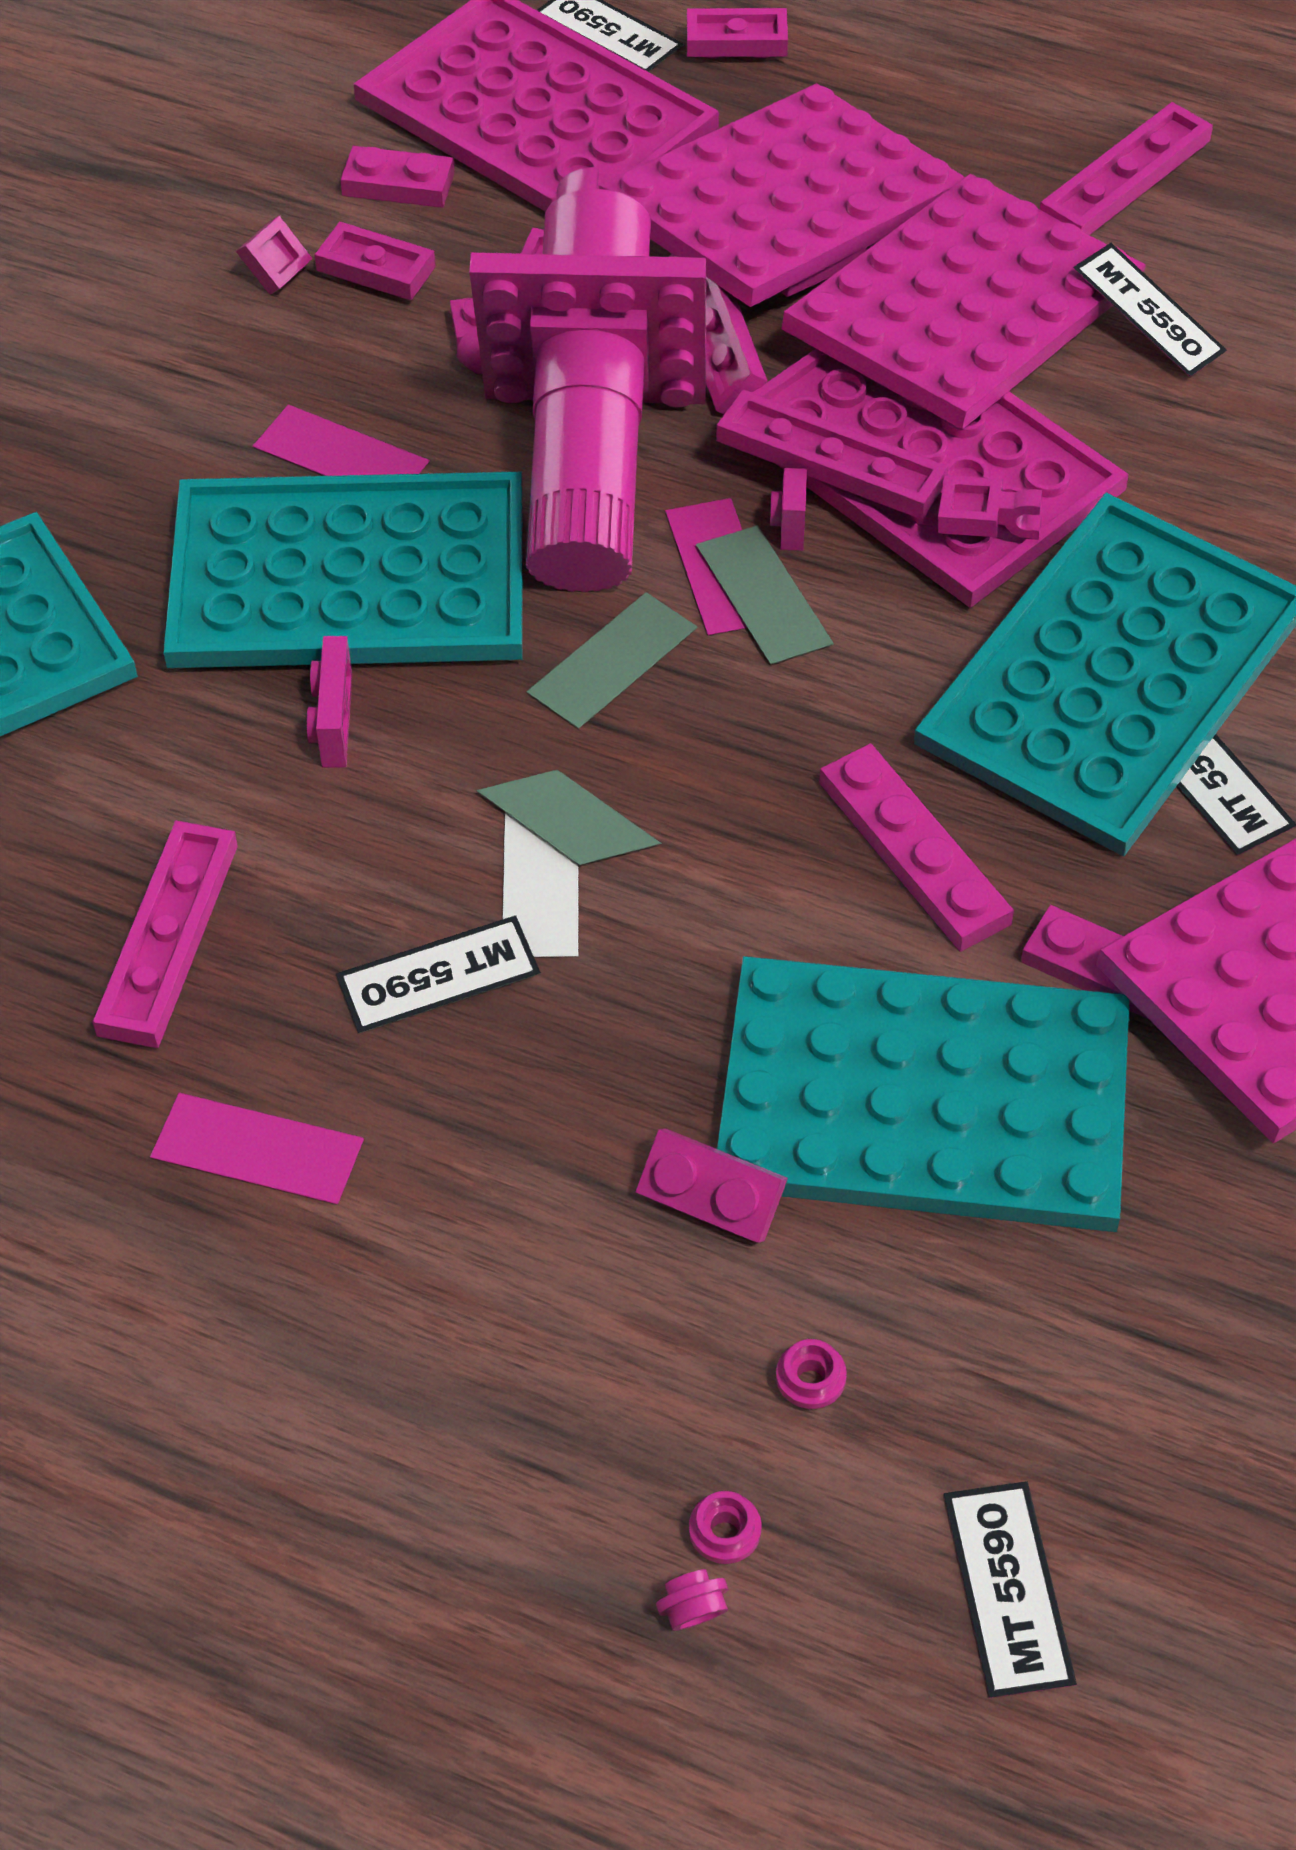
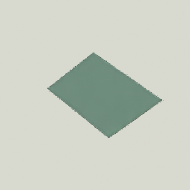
[476,770,662,865]

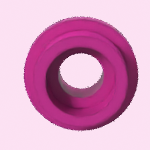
[776,1339,847,1409]
[689,1491,762,1564]
[656,1569,729,1631]

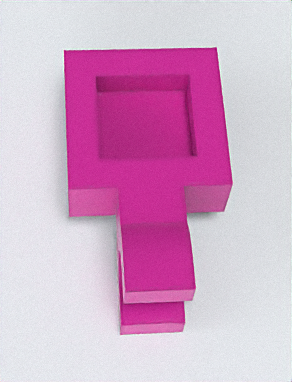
[938,475,1042,539]

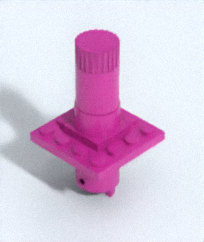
[469,167,706,592]

